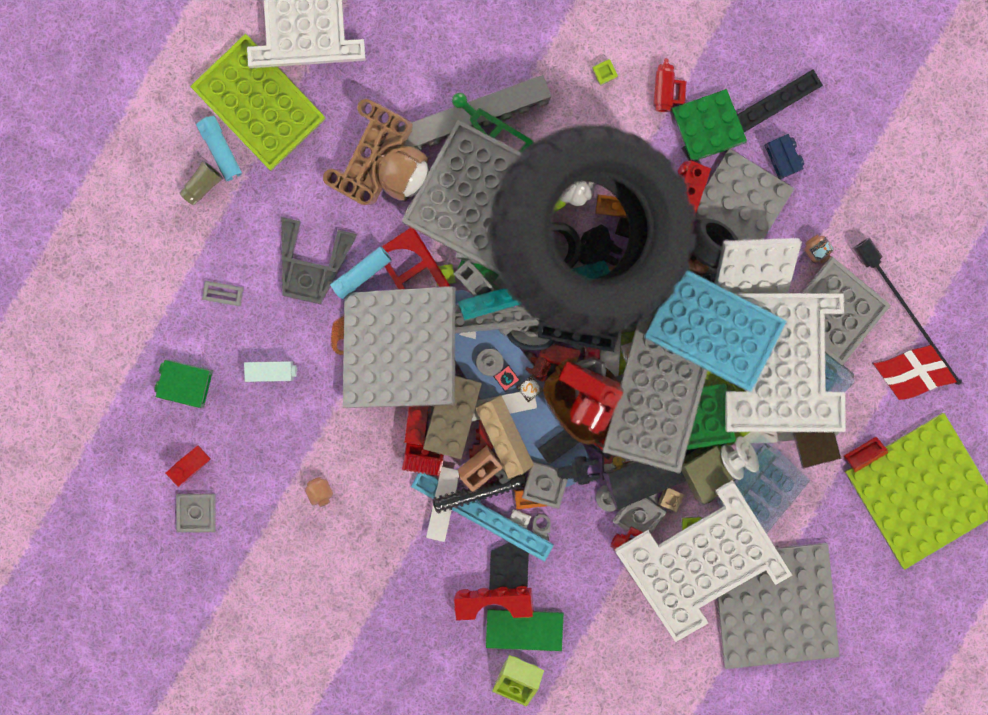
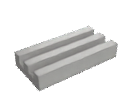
[202,281,244,306]

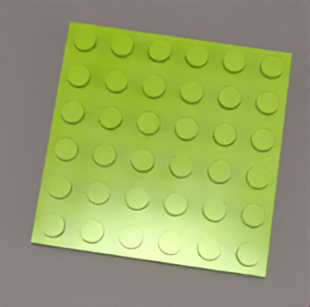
[844,413,988,570]

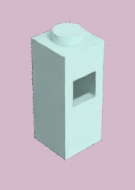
[244,361,297,382]

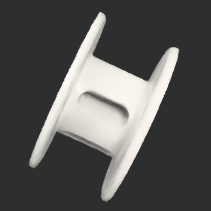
[720,436,759,480]

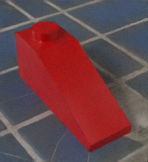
[559,361,624,409]

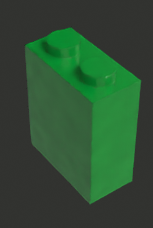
[154,360,213,408]

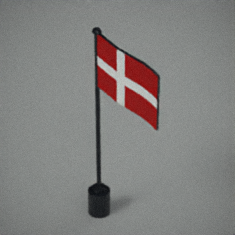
[853,237,962,400]

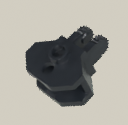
[579,224,623,265]
[557,456,601,485]

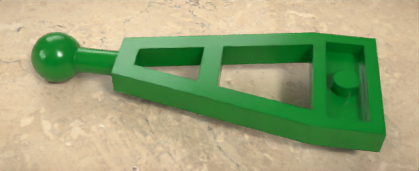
[452,92,534,153]

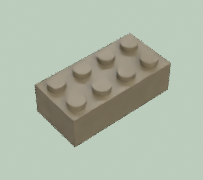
[424,376,482,459]

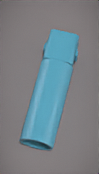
[196,116,242,181]
[330,246,392,299]

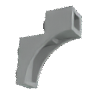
[454,260,496,296]

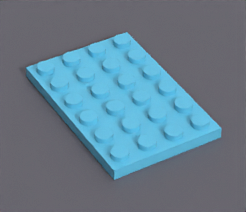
[644,271,787,392]

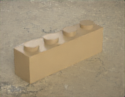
[476,395,534,479]

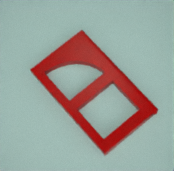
[382,227,450,290]

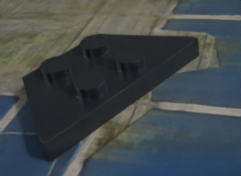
[489,542,529,590]

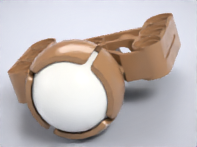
[323,99,429,205]

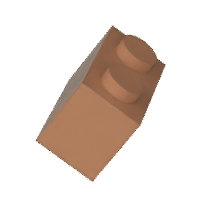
[457,445,503,492]

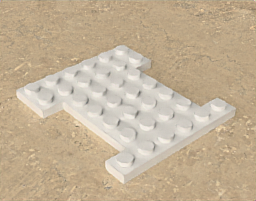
[247,0,366,68]
[725,293,846,432]
[615,480,792,642]

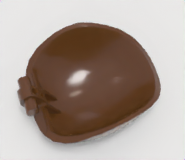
[543,357,618,444]

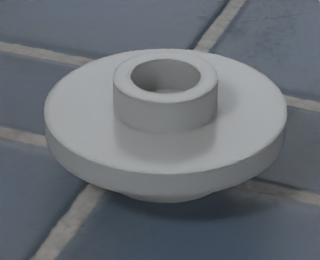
[476,349,503,376]
[596,485,616,511]

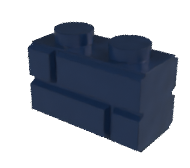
[764,134,804,180]

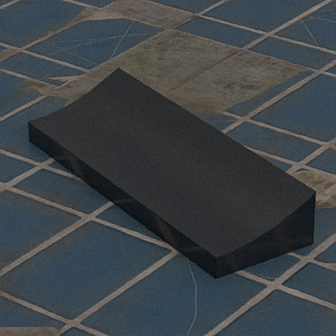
[603,448,698,510]

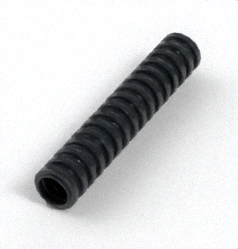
[433,473,527,514]

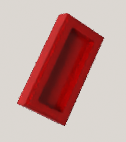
[844,436,888,473]

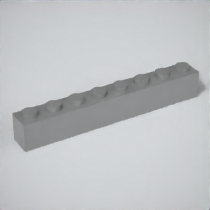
[398,75,551,151]

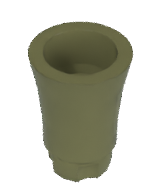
[180,161,223,206]

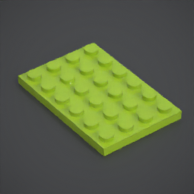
[190,33,326,171]

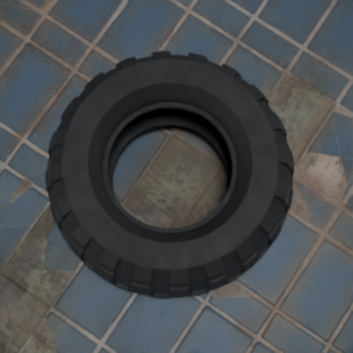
[488,125,696,334]

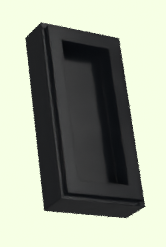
[537,430,580,464]

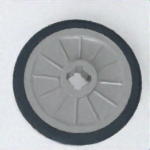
[507,320,555,351]

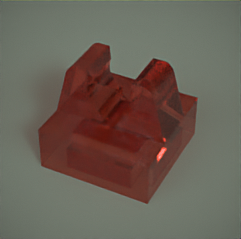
[526,356,551,382]

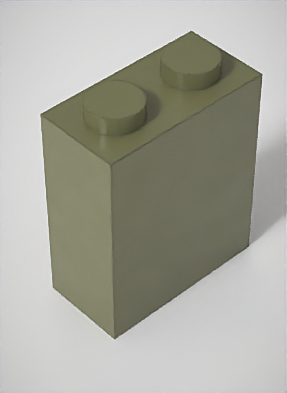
[681,445,735,505]

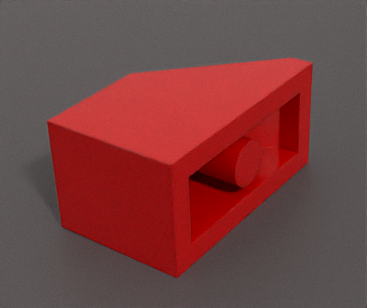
[165,445,211,487]

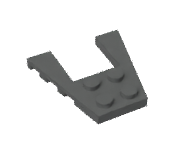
[281,217,357,305]

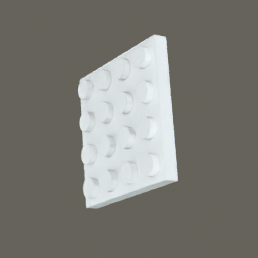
[714,238,801,294]

